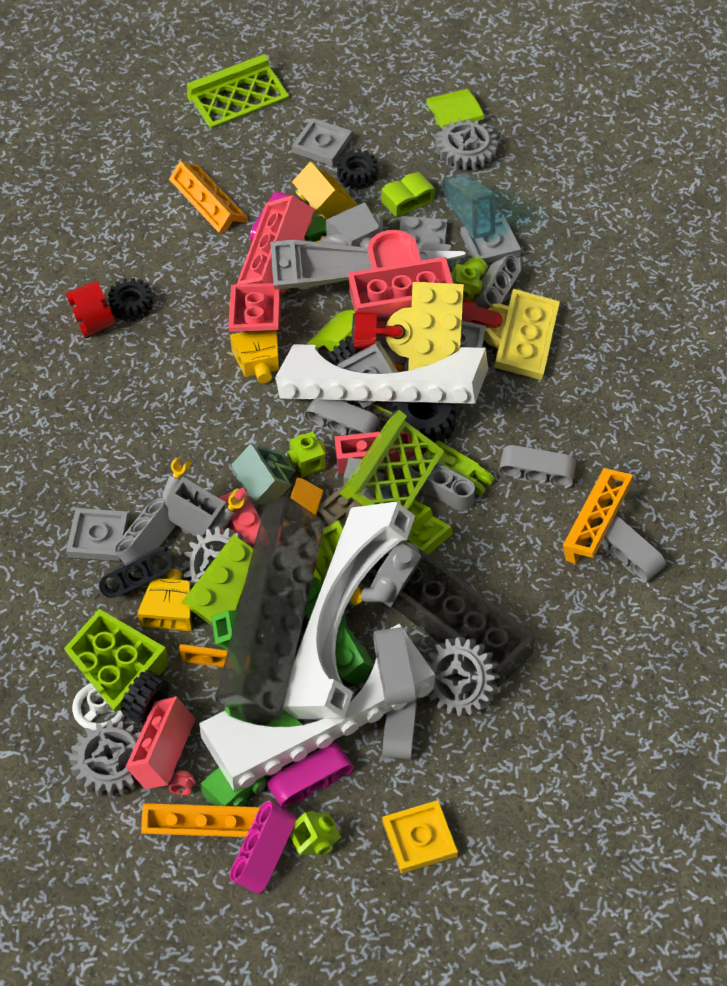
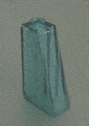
[443,173,495,239]

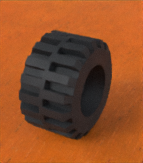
[392,401,456,449]

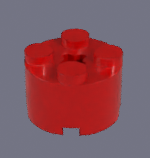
[65,280,116,338]

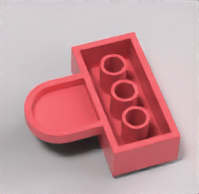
[348,230,453,322]

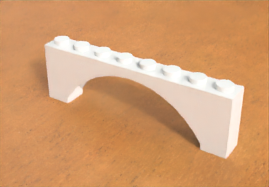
[275,344,488,404]
[278,502,415,719]
[199,624,435,791]

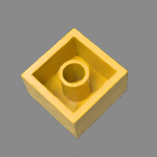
[292,162,358,220]

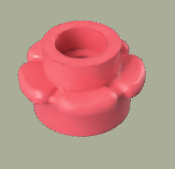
[168,770,196,796]

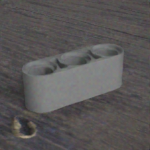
[472,254,521,309]
[304,399,380,436]
[498,445,577,488]
[409,455,475,511]
[114,498,176,571]
[595,515,666,583]
[373,627,416,706]
[382,697,417,760]

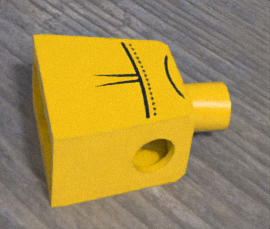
[230,330,279,384]
[138,569,192,631]

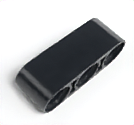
[99,546,175,598]

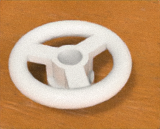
[72,683,125,731]

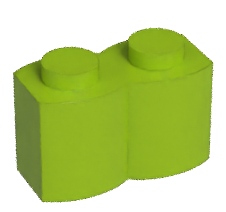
[381,172,435,218]

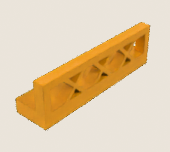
[169,161,249,233]
[563,468,634,564]

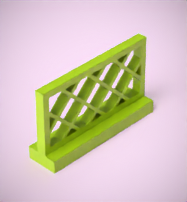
[187,54,289,129]
[340,410,444,509]

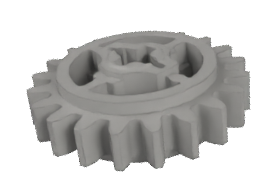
[435,119,498,170]
[182,527,250,588]
[428,637,500,716]
[69,720,141,798]

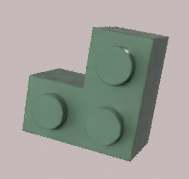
[231,443,295,507]

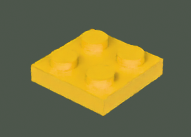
[382,800,458,874]

